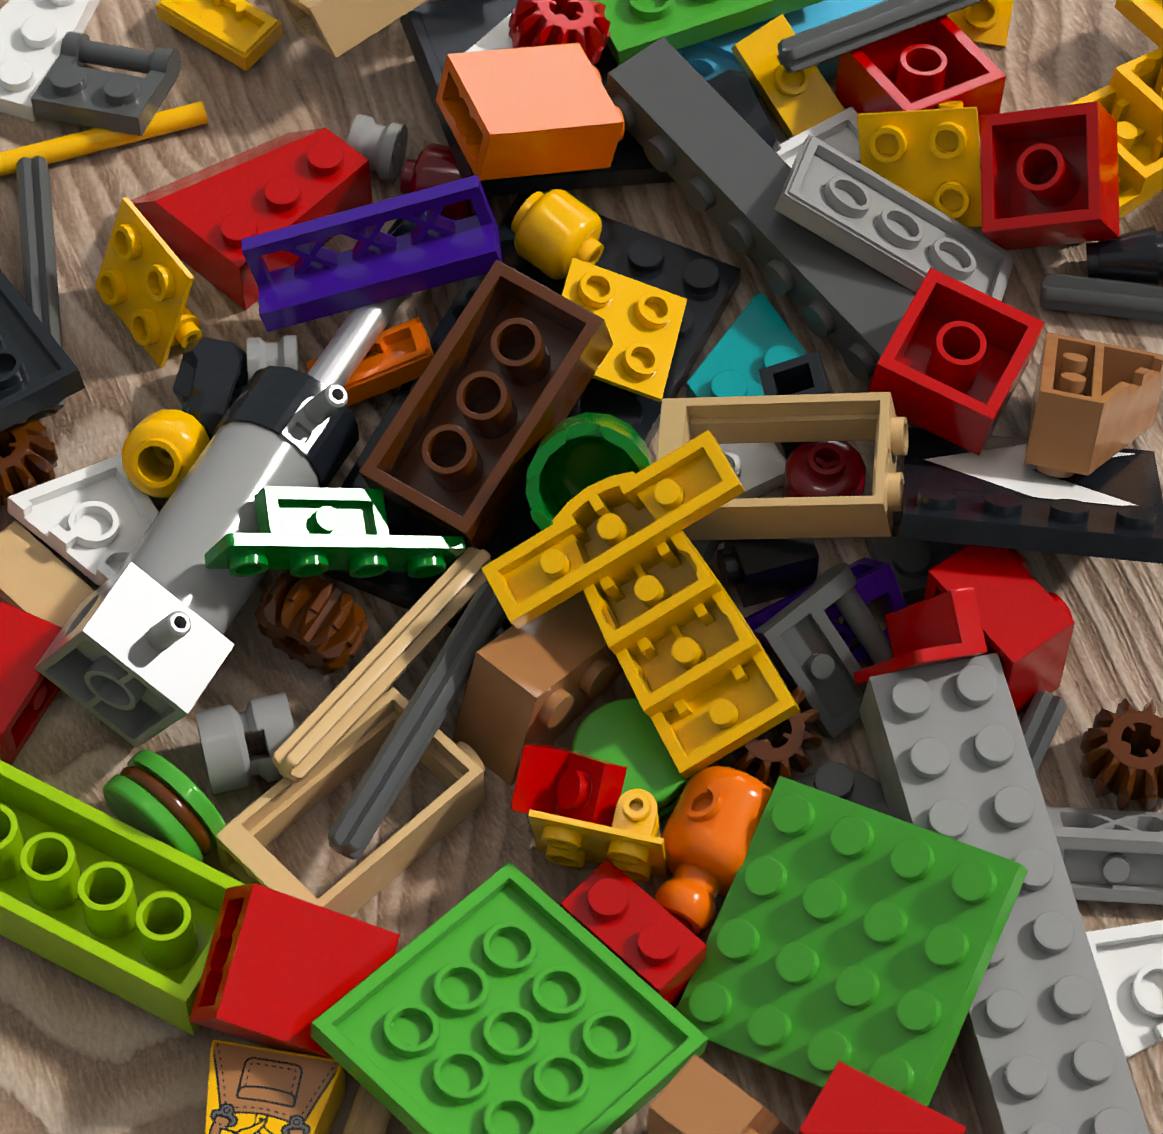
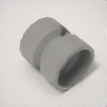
[194,692,295,795]

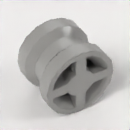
[347,114,408,182]
[246,335,300,382]

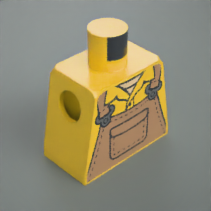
[205,1039,347,1134]

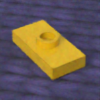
[156,0,283,72]
[730,14,844,139]

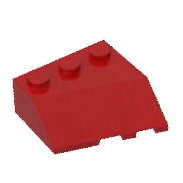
[130,128,372,311]

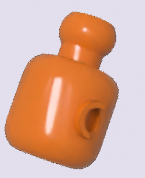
[654,766,773,935]

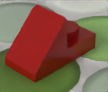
[510,744,627,827]

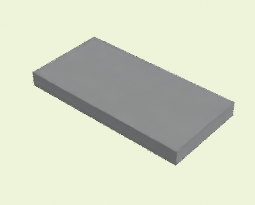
[774,135,1015,301]

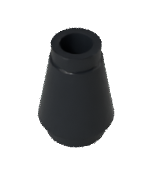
[1086,225,1163,286]

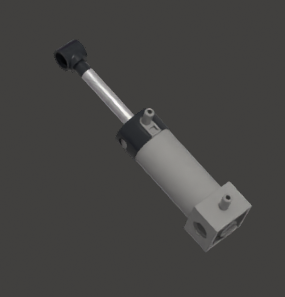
[34,212,451,748]

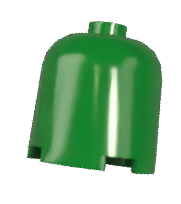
[525,412,652,531]

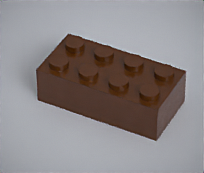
[359,259,613,550]

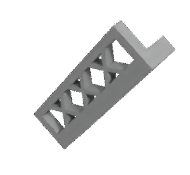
[1046,806,1163,905]

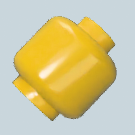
[511,189,604,280]
[121,409,210,498]

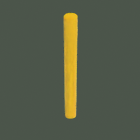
[0,101,208,177]

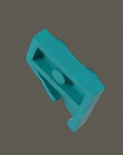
[686,292,808,398]

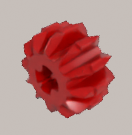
[508,0,611,66]

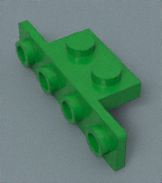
[204,486,466,578]

